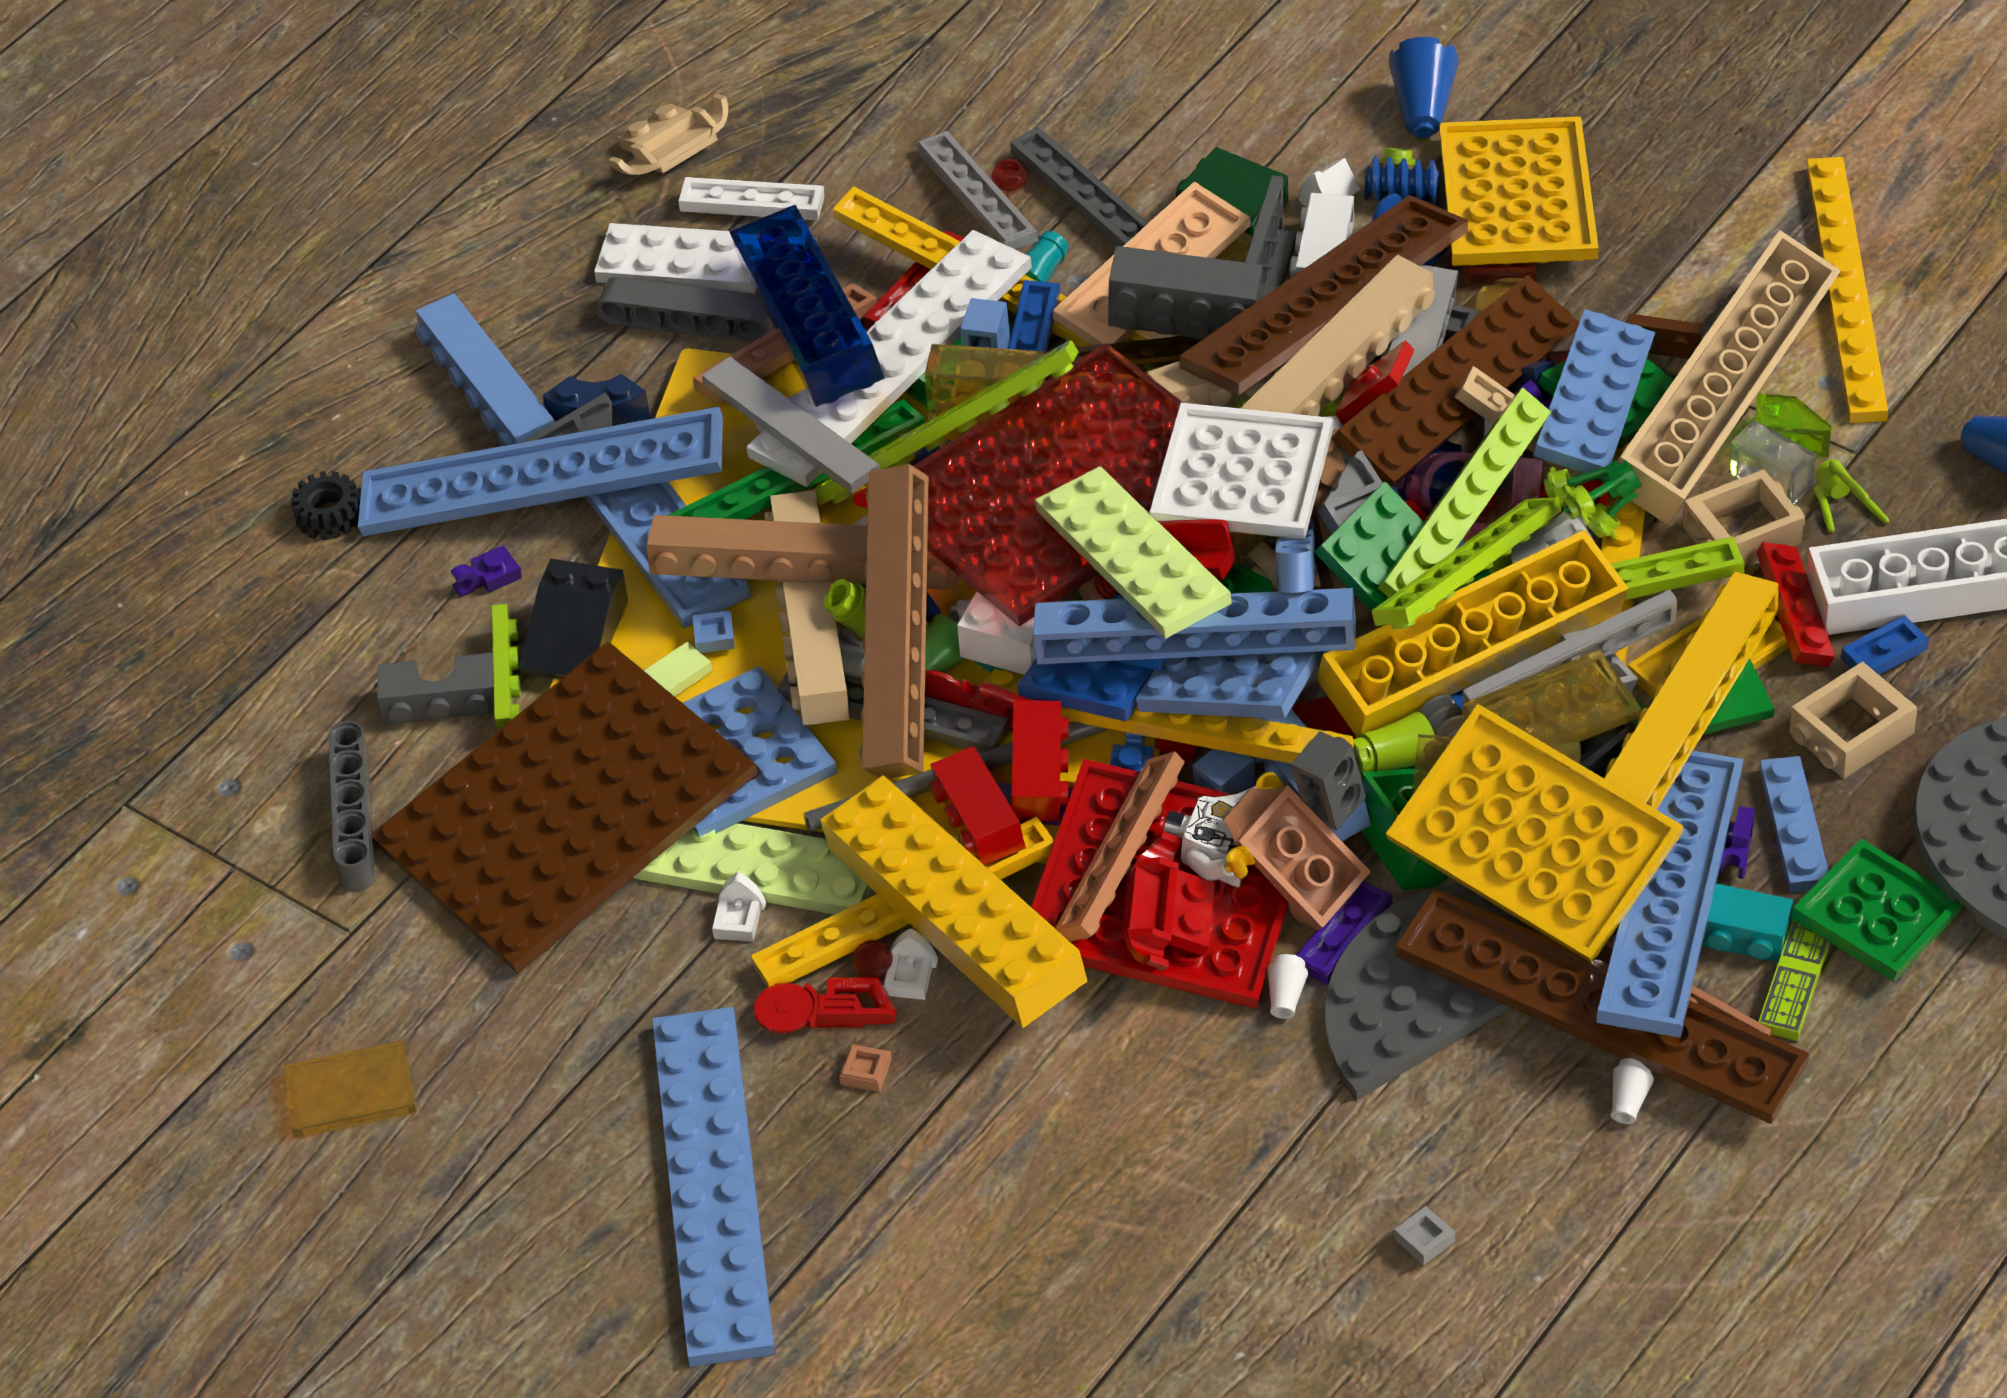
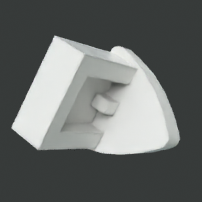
[1298,158,1361,207]
[712,872,766,942]
[884,929,938,1000]

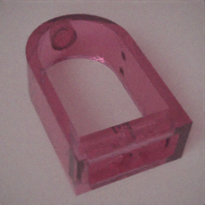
[1405,451,1543,531]

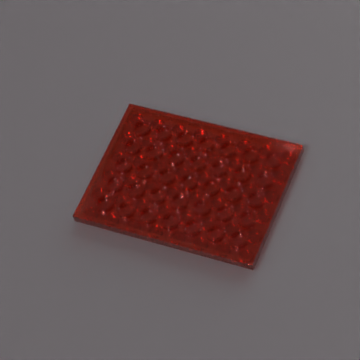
[913,343,1184,627]

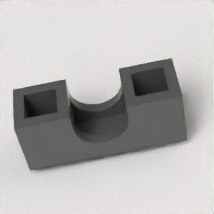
[378,653,495,724]

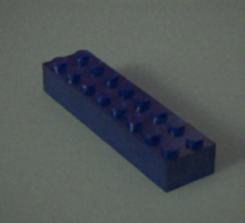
[729,205,885,407]

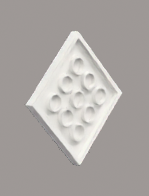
[1150,403,1333,539]

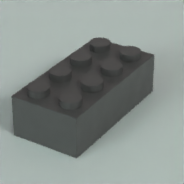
[1108,246,1263,339]

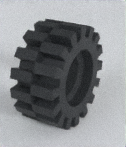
[291,471,360,540]

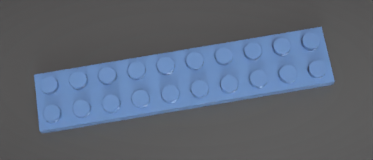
[358,407,723,536]
[1596,751,1744,1037]
[652,1007,776,1367]

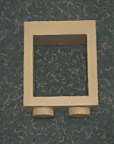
[1683,469,1805,567]
[1789,661,1917,779]

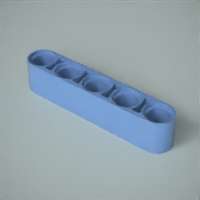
[1275,520,1316,593]

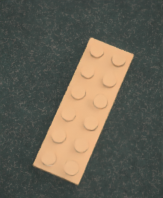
[1053,182,1250,346]

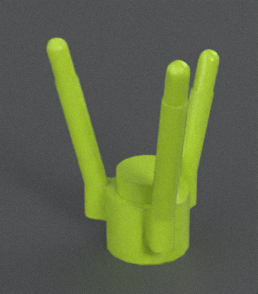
[1813,459,1889,533]

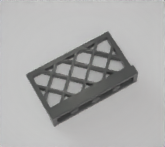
[1245,175,1296,299]

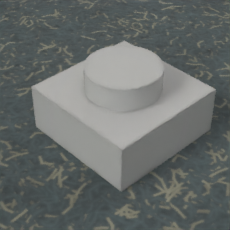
[1394,1206,1455,1266]

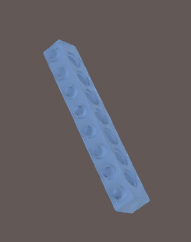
[1033,588,1356,664]

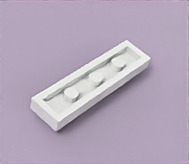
[678,177,825,220]

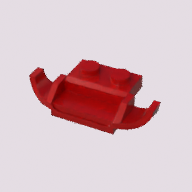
[1121,832,1215,972]

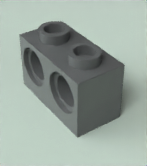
[1291,731,1366,830]

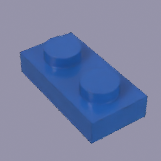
[1841,615,1929,675]

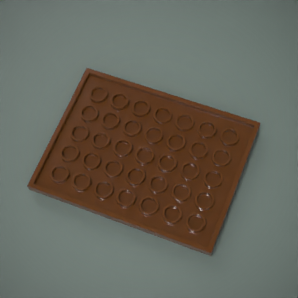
[371,641,758,974]

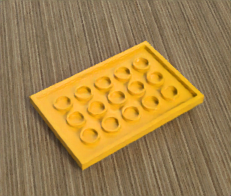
[1439,116,1599,266]
[1386,704,1684,963]

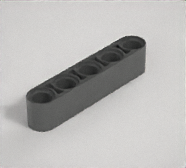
[596,276,774,343]
[328,721,375,892]

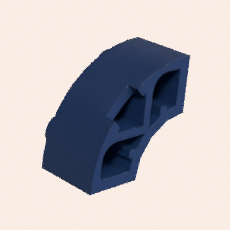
[542,374,651,426]

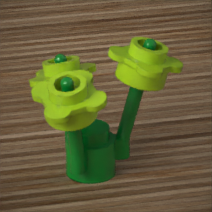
[1544,460,1642,539]

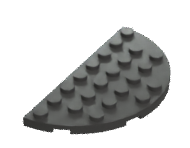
[1913,717,2007,941]
[1325,883,1618,1100]

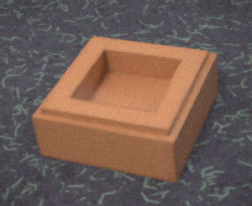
[839,1044,892,1092]

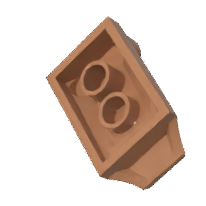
[1223,785,1371,930]

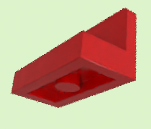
[1157,519,1236,581]

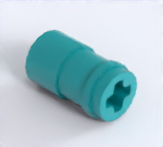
[1025,231,1069,282]

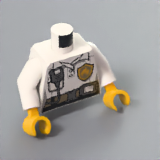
[1164,772,1283,887]

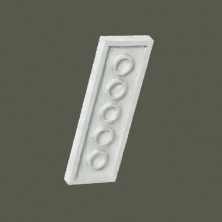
[594,223,819,297]

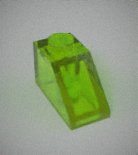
[1753,393,1831,458]

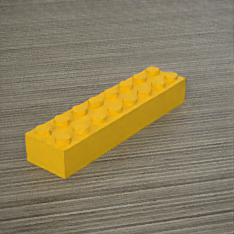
[1316,530,1629,737]
[820,775,1087,1028]

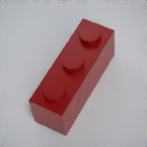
[1012,700,1069,821]
[929,746,1026,866]

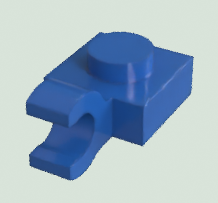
[1110,732,1154,772]

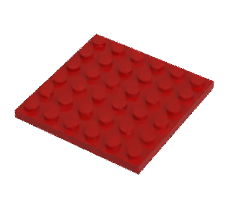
[1031,759,1289,1009]

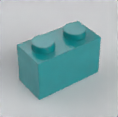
[1702,883,1793,962]

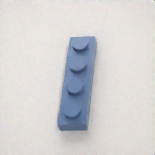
[1759,756,1829,893]

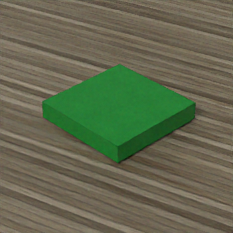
[1703,658,1775,735]

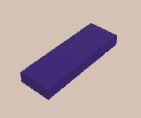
[1296,881,1392,985]

